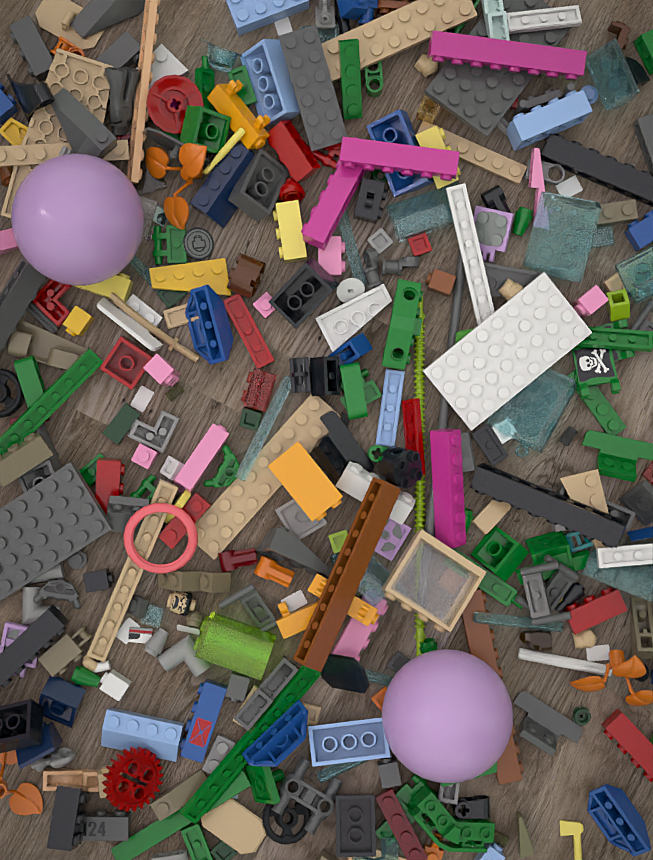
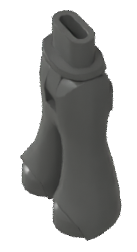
[104,67,141,135]

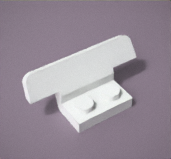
[97,294,164,351]

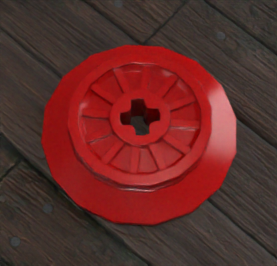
[146,74,204,134]

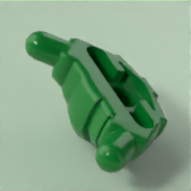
[203,445,240,488]

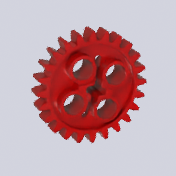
[102,746,164,812]

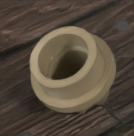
[185,611,204,630]

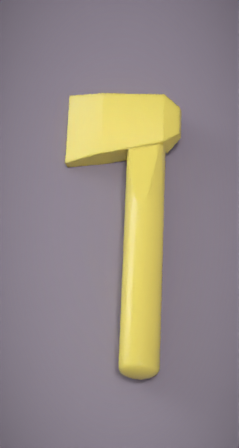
[202,127,246,175]
[560,820,584,860]

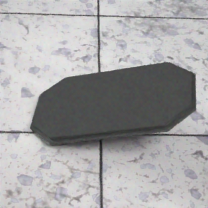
[142,127,210,166]

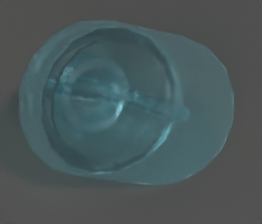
[199,39,243,72]

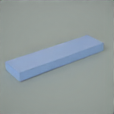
[375,369,405,447]

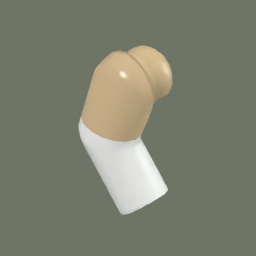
[82,655,111,673]

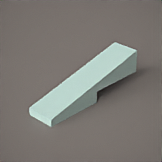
[481,0,510,41]

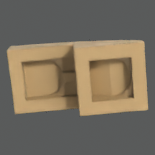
[472,499,511,535]

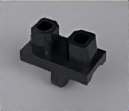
[289,357,311,393]

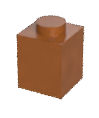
[425,269,456,297]

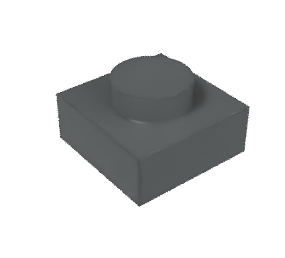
[127,594,149,619]

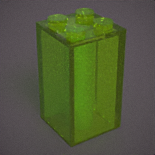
[193,612,277,680]

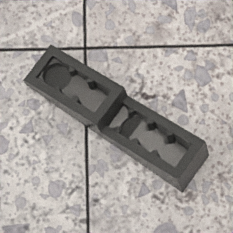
[233,656,299,731]

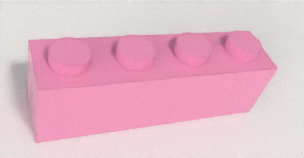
[331,588,388,662]

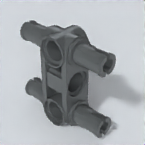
[271,757,343,835]

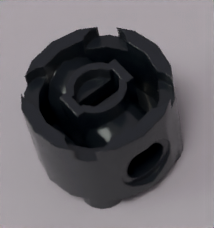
[378,446,423,489]

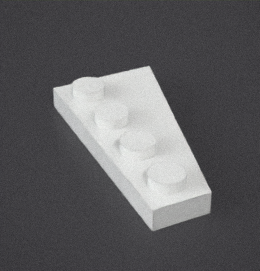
[109,44,189,106]
[315,284,392,352]

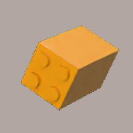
[268,441,343,521]

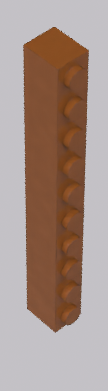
[293,477,401,672]
[456,587,524,785]

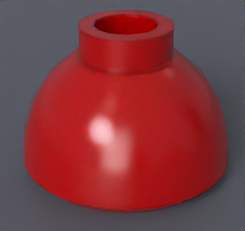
[279,178,305,202]

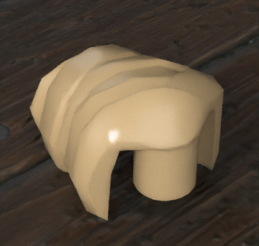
[414,53,438,78]
[498,279,523,301]
[572,628,597,649]

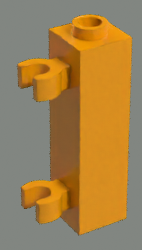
[207,80,271,150]
[307,573,379,627]
[276,600,319,639]

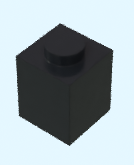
[83,568,114,593]

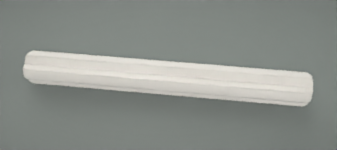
[518,648,612,677]

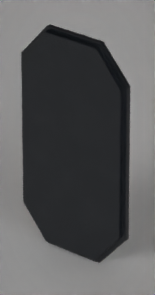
[321,654,370,694]

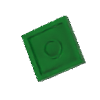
[244,764,285,805]

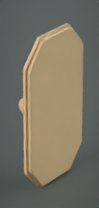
[35,0,104,50]
[201,798,266,854]

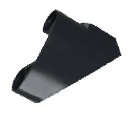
[6,74,55,123]

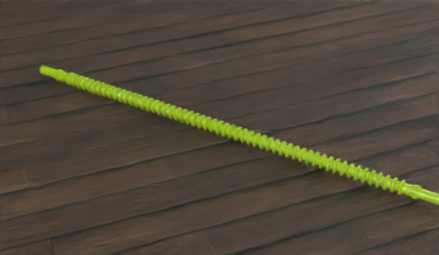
[414,296,426,657]

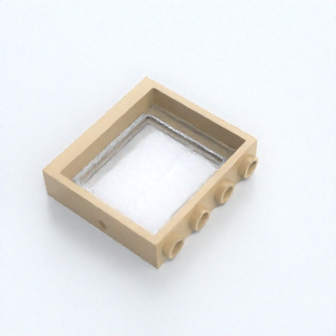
[381,529,486,633]

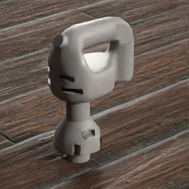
[31,747,76,772]

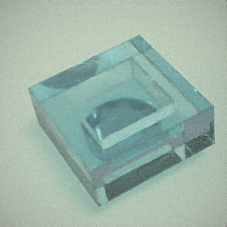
[140,604,165,628]

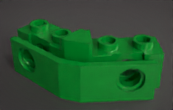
[381,279,423,370]
[407,786,495,853]

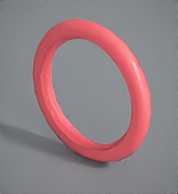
[123,503,198,574]

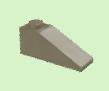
[630,596,653,659]
[150,768,208,821]

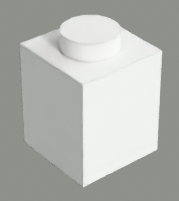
[99,670,132,701]

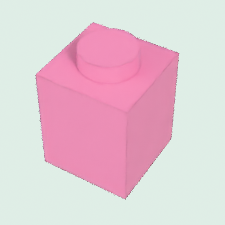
[131,443,160,469]

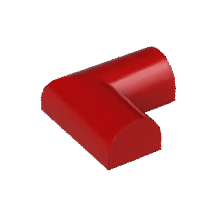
[32,279,72,327]

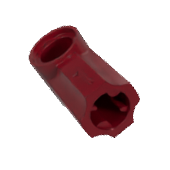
[218,547,258,572]

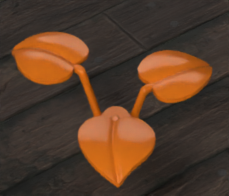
[145,143,207,230]
[569,650,653,706]
[0,750,43,816]

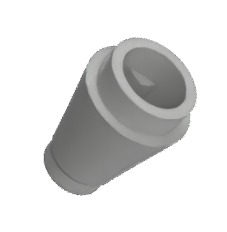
[143,628,170,657]

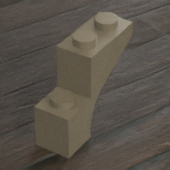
[158,569,231,593]

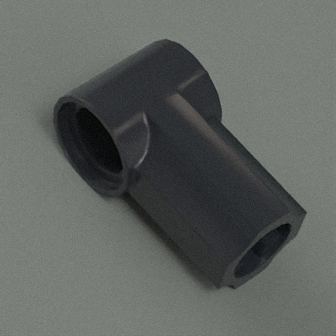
[481,185,511,213]

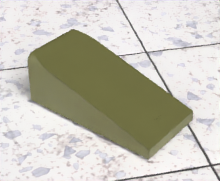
[516,811,535,858]

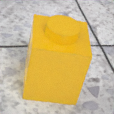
[63,306,95,337]

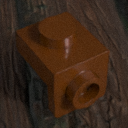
[607,21,630,55]

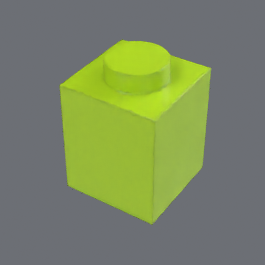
[606,289,630,322]

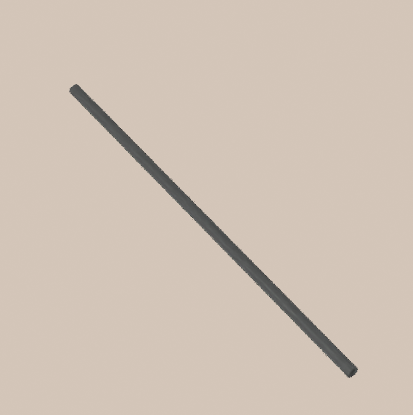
[416,249,465,609]

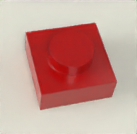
[407,232,432,257]

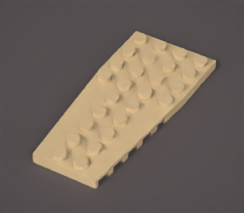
[1,49,113,218]

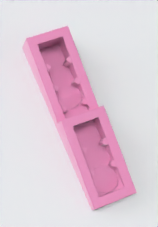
[528,148,550,228]

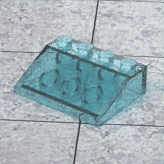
[523,192,602,283]
[487,368,577,453]

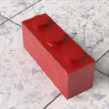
[268,120,321,182]
[95,458,125,515]
[158,492,212,549]
[563,586,628,634]

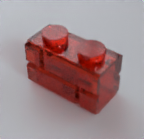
[241,368,277,412]

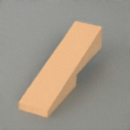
[43,768,122,792]

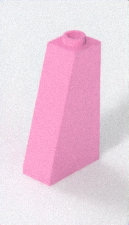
[174,424,229,494]

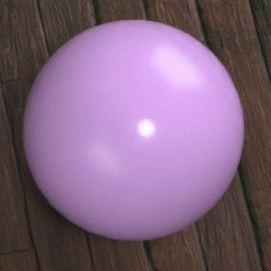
[11,153,144,286]
[382,649,513,783]

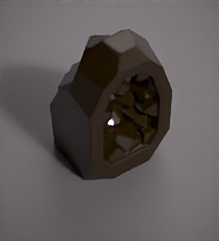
[519,630,552,651]

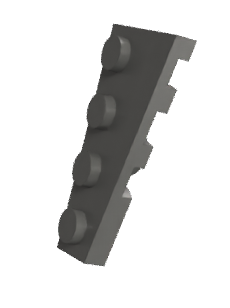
[468,262,551,299]

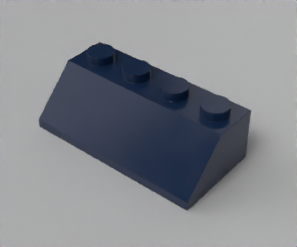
[190,142,254,229]

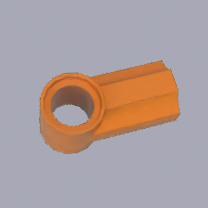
[254,555,295,588]

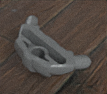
[33,578,81,609]

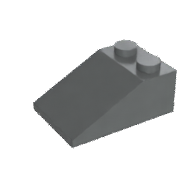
[228,148,289,222]

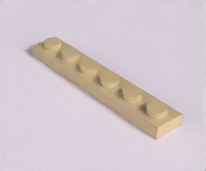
[417,120,527,185]

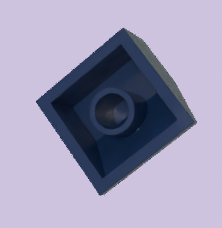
[38,675,86,728]
[15,721,63,769]

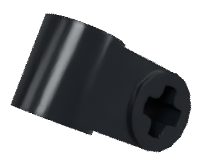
[452,795,490,819]

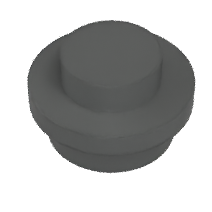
[68,550,87,569]

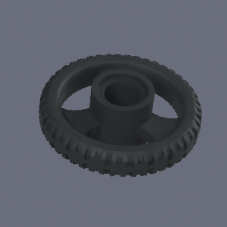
[0,368,24,418]
[262,793,311,845]

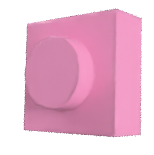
[253,291,276,319]

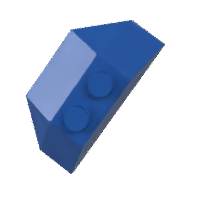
[185,285,233,365]
[242,700,308,767]
[587,784,651,857]

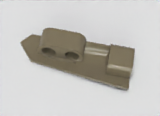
[8,319,101,378]

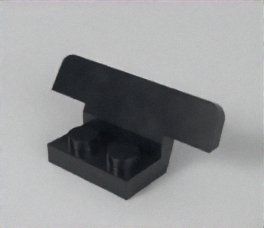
[312,411,373,480]

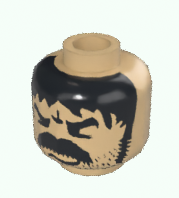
[167,591,196,616]

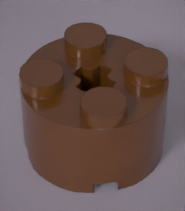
[227,253,266,298]

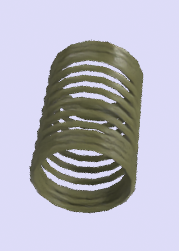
[164,383,184,402]
[494,829,509,847]

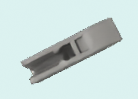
[524,158,565,185]

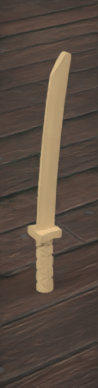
[110,292,200,363]

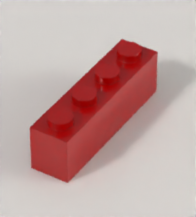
[601,709,653,783]

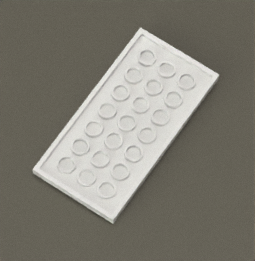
[423,272,592,431]

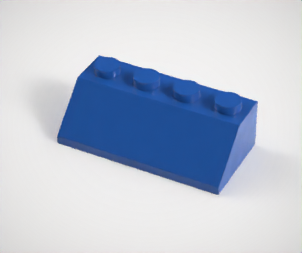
[366,109,434,197]

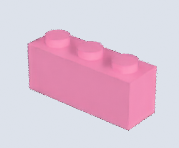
[143,354,181,387]

